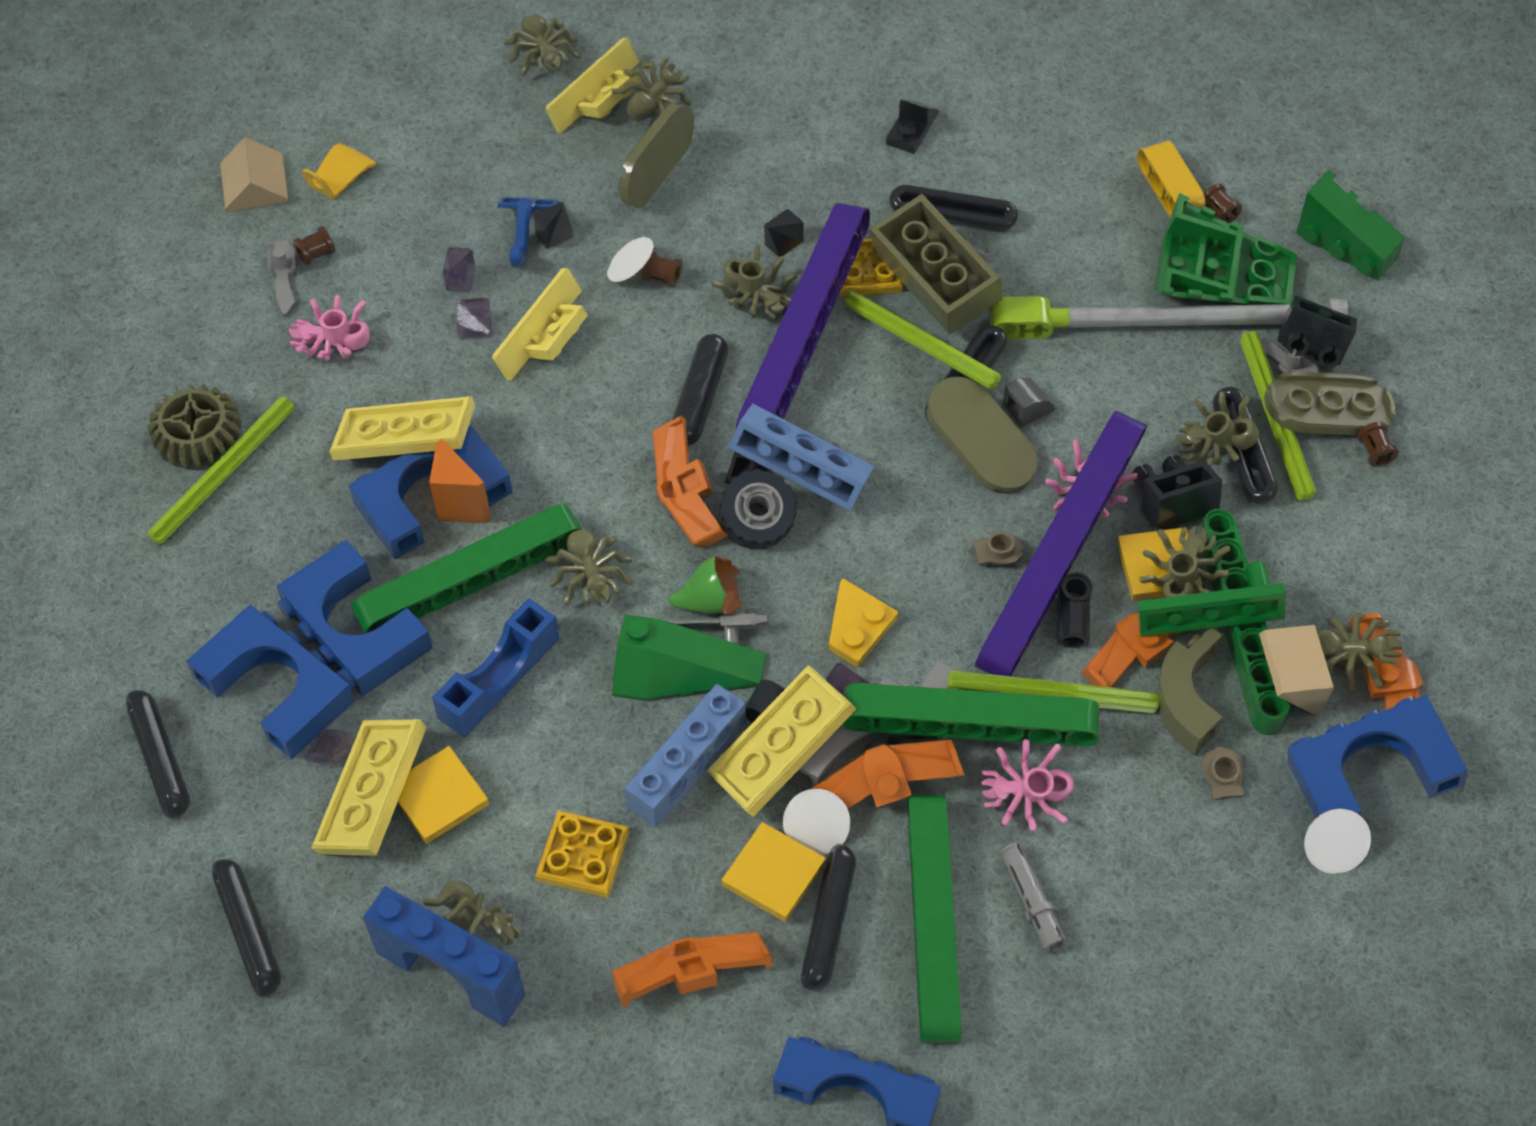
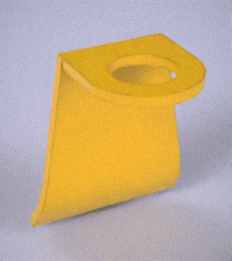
[301,143,377,200]

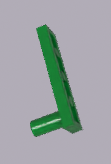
[1137,561,1285,636]

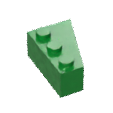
[1296,169,1405,280]

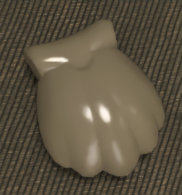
[972,532,1024,566]
[1201,746,1244,799]

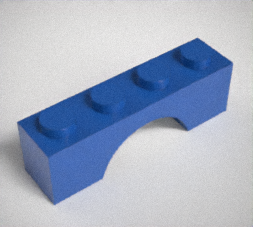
[432,598,560,738]
[773,1036,941,1126]

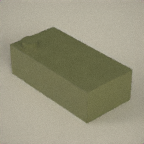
[869,194,1003,335]

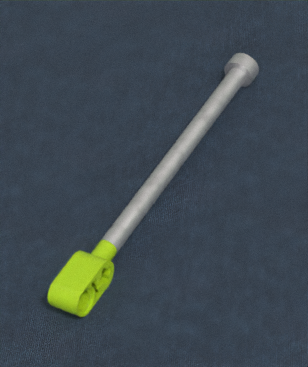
[989,296,1348,340]

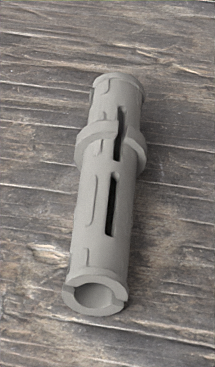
[999,842,1068,953]

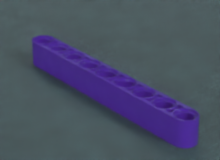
[736,203,870,429]
[974,410,1147,676]

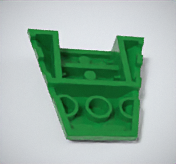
[1154,193,1297,305]

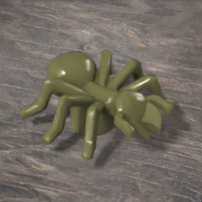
[504,14,581,76]
[612,57,691,122]
[711,245,797,320]
[1176,391,1259,466]
[1139,525,1230,598]
[546,530,634,606]
[1317,613,1403,693]
[423,881,521,946]

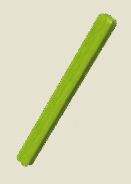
[844,291,1001,390]
[1240,331,1316,501]
[147,396,295,545]
[947,670,1160,713]

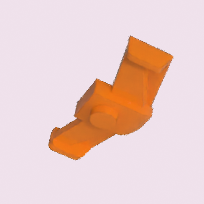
[652,416,728,547]
[1081,613,1185,687]
[1349,613,1423,749]
[811,739,965,809]
[612,932,772,1008]

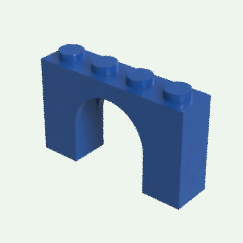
[348,424,513,559]
[276,540,433,696]
[186,605,355,760]
[1288,695,1468,818]
[363,886,526,1027]

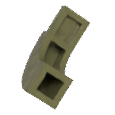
[1156,628,1223,756]

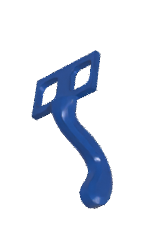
[498,197,559,268]

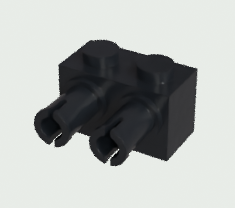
[1277,295,1357,368]
[1132,454,1222,531]

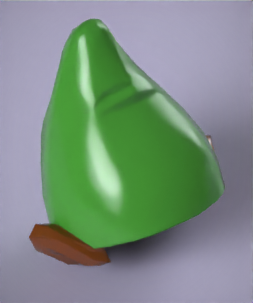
[668,556,743,615]

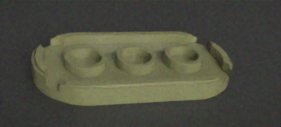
[618,103,694,208]
[1264,371,1397,435]
[926,377,1038,493]

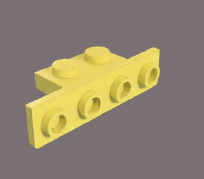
[545,38,640,133]
[492,268,588,381]

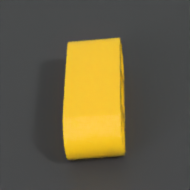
[1137,140,1206,217]

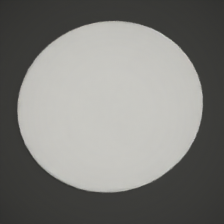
[607,237,653,282]
[783,789,850,856]
[1304,809,1371,874]

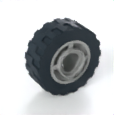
[719,469,797,550]

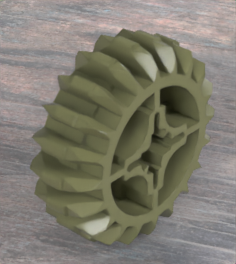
[148,383,241,469]

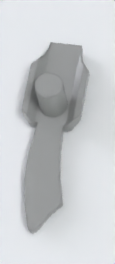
[267,240,296,316]
[1242,330,1319,373]
[667,614,767,644]

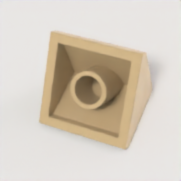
[220,137,289,212]
[1259,625,1334,715]

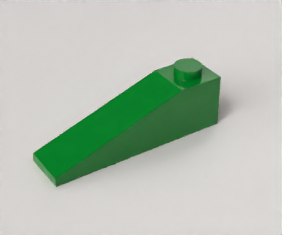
[612,614,766,701]

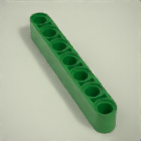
[352,504,583,634]
[1202,509,1290,735]
[842,683,1099,747]
[907,795,961,1043]

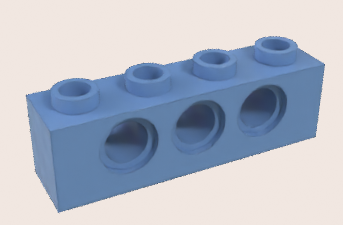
[728,403,874,511]
[624,684,746,828]

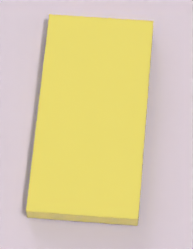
[329,396,475,461]
[707,665,856,817]
[311,719,427,856]

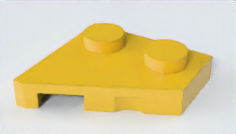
[829,578,899,668]

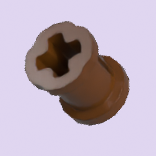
[1204,183,1242,223]
[293,226,335,265]
[642,252,682,287]
[1357,422,1399,467]

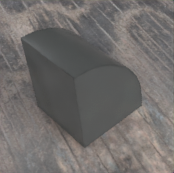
[1003,378,1055,427]

